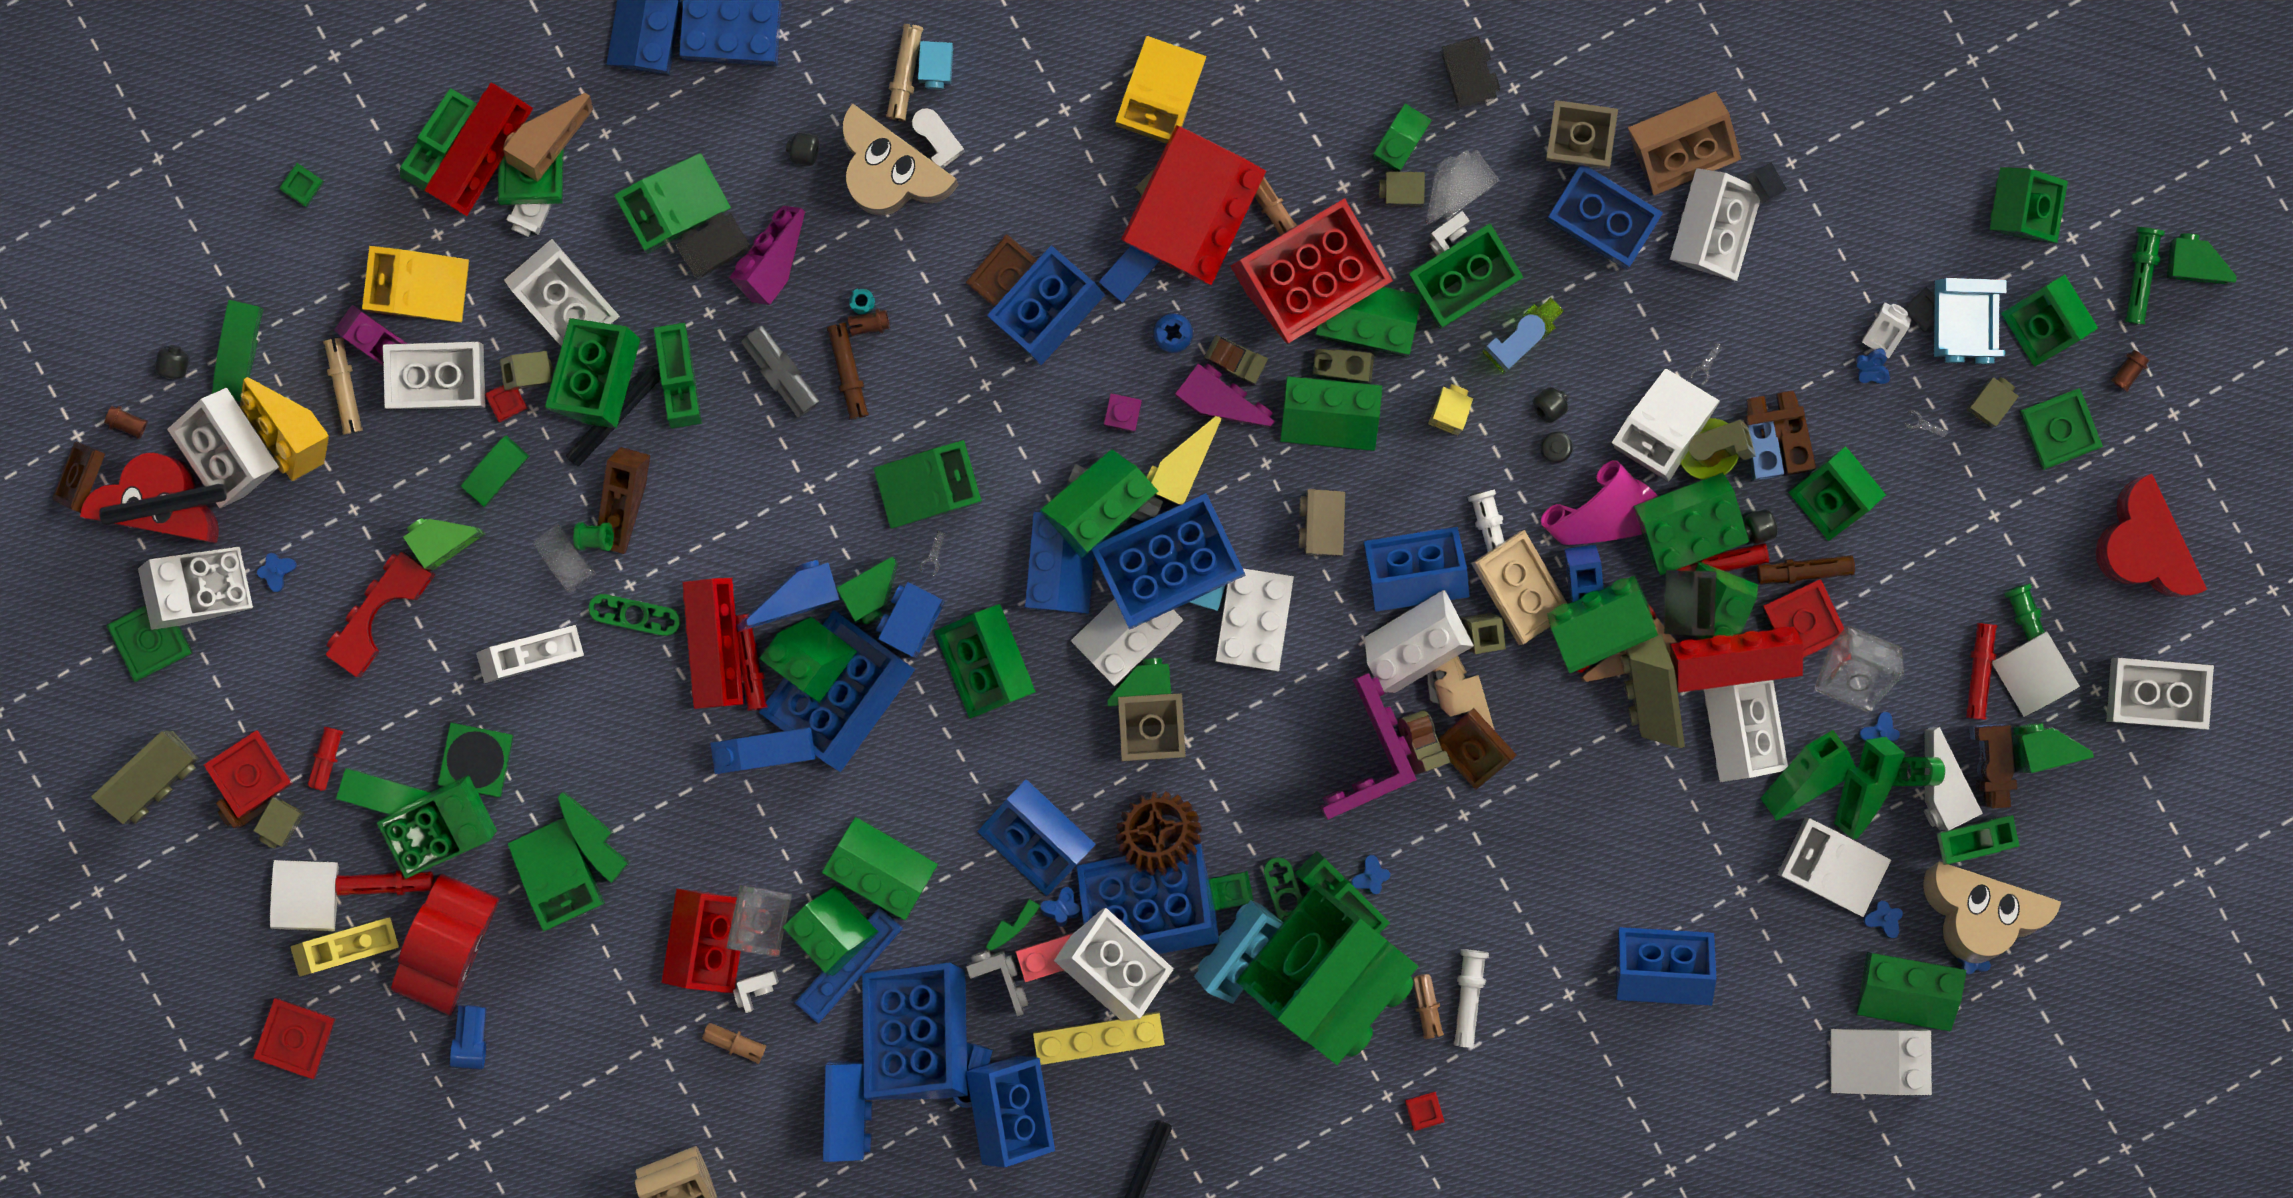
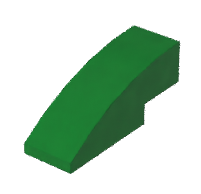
[400,88,477,193]
[212,300,264,401]
[654,323,702,429]
[1834,737,1905,839]
[336,768,431,815]
[558,792,630,883]
[1937,815,2020,865]
[1295,851,1390,934]

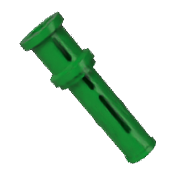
[2125,227,2165,325]
[2004,583,2045,641]

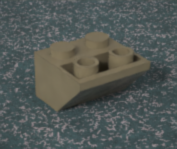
[1298,489,1345,557]

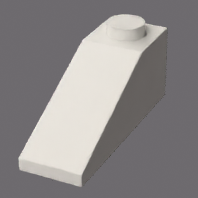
[476,625,584,683]

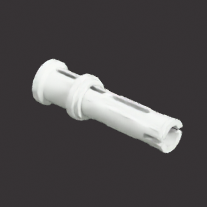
[1468,489,1505,552]
[1454,949,1489,1048]

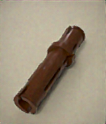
[827,323,869,420]
[1757,555,1855,585]

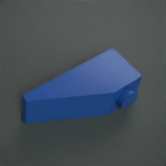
[1564,545,1604,603]
[710,728,815,774]

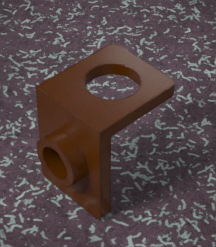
[216,799,268,828]

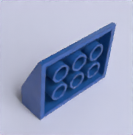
[1092,493,1246,630]
[759,610,915,772]
[1077,844,1219,954]
[862,963,968,1100]

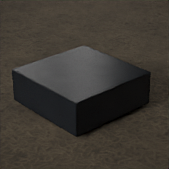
[1747,163,1787,203]
[1904,287,1935,332]

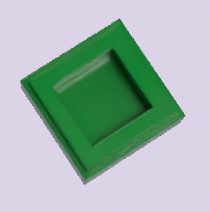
[279,163,325,207]

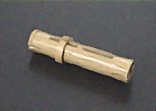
[886,24,923,121]
[323,337,363,435]

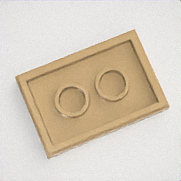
[1471,530,1567,645]

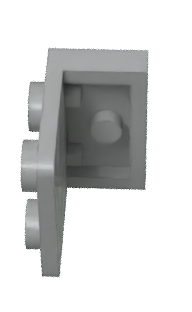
[966,949,1028,1016]

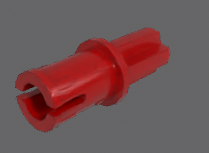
[308,726,344,791]

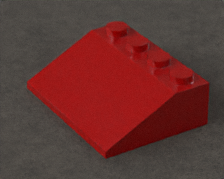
[1121,125,1266,285]
[1230,198,1393,344]

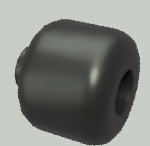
[786,132,819,166]
[155,345,189,379]
[1533,387,1568,423]
[1540,431,1573,464]
[1745,509,1778,544]

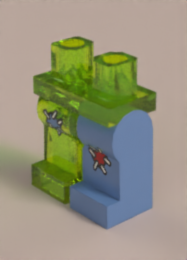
[1482,297,1564,374]

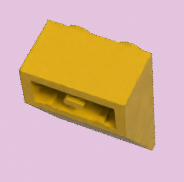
[1115,36,1207,143]
[362,246,469,323]
[240,377,329,481]

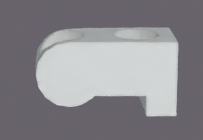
[912,108,965,169]

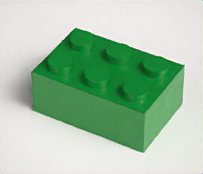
[1634,473,1749,575]

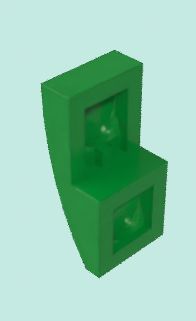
[461,435,530,507]
[1209,871,1254,911]
[986,899,1040,951]

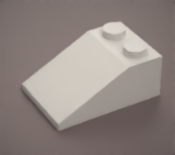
[504,239,620,347]
[383,342,485,409]
[1924,727,1983,831]
[1830,1029,1932,1095]

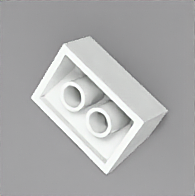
[1670,168,1760,281]
[1365,590,1474,693]
[1071,599,1183,687]
[1704,680,1788,782]
[1054,908,1174,1021]

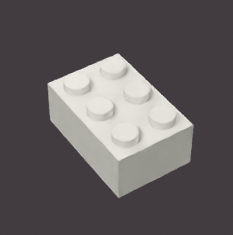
[167,388,279,509]
[1215,569,1294,672]
[2106,658,2214,729]

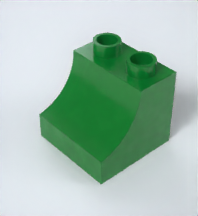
[1235,883,1419,1066]

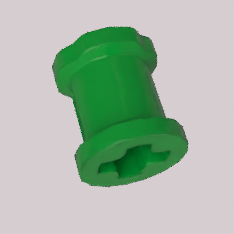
[573,522,614,551]

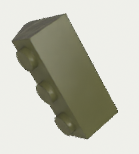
[1620,634,1685,748]
[91,731,199,824]

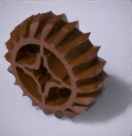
[1116,791,1202,876]

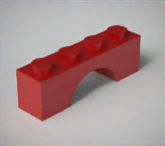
[326,552,435,678]

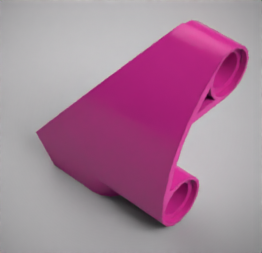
[1541,460,1659,545]

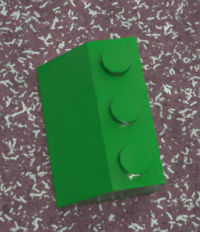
[1409,223,1524,330]
[1315,287,1421,357]
[545,318,641,429]
[1280,376,1382,451]
[1040,449,1158,559]
[1547,575,1658,673]
[934,604,1036,719]
[2011,723,2094,773]
[822,817,938,920]
[1856,952,1967,1031]

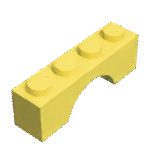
[1033,1011,1165,1065]

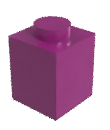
[1104,393,1142,433]

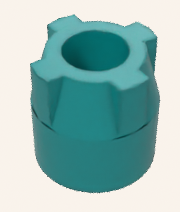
[849,288,875,315]

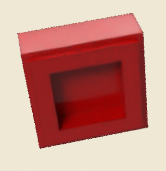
[485,385,528,423]
[1405,1091,1444,1131]

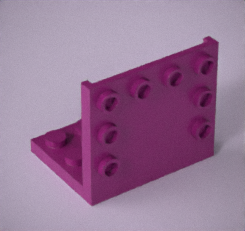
[1319,673,1417,820]

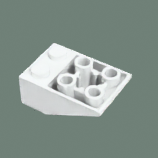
[1612,369,1720,482]
[138,547,253,630]
[1777,818,1891,917]

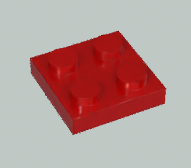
[1762,579,1848,658]
[204,730,293,819]
[253,998,336,1079]

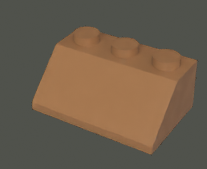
[1628,91,1741,195]

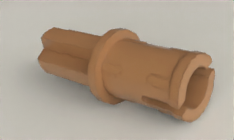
[1255,177,1297,236]
[1413,974,1444,1039]
[702,1023,767,1064]

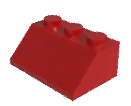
[661,888,749,993]

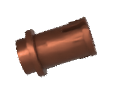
[848,308,890,337]
[2111,350,2150,392]
[104,406,148,439]

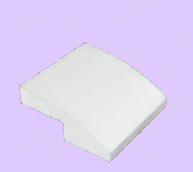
[1992,631,2080,717]
[270,860,339,931]

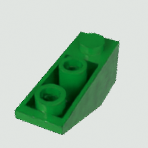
[1760,730,1856,821]

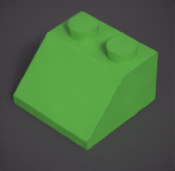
[403,518,485,571]

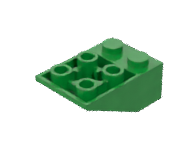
[614,153,731,254]
[874,440,982,529]
[377,775,497,879]
[508,818,605,932]

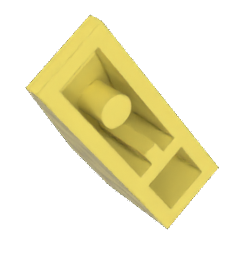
[1428,384,1473,436]
[1147,416,1222,506]
[290,917,399,977]

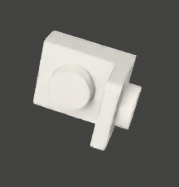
[506,204,552,237]
[1429,211,1470,256]
[1862,302,1911,358]
[733,970,779,1013]

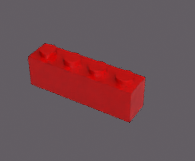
[424,82,534,216]
[682,578,744,709]
[1670,627,1803,693]

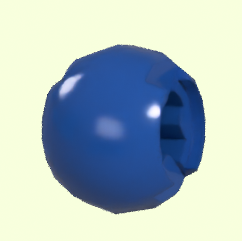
[1153,313,1193,353]

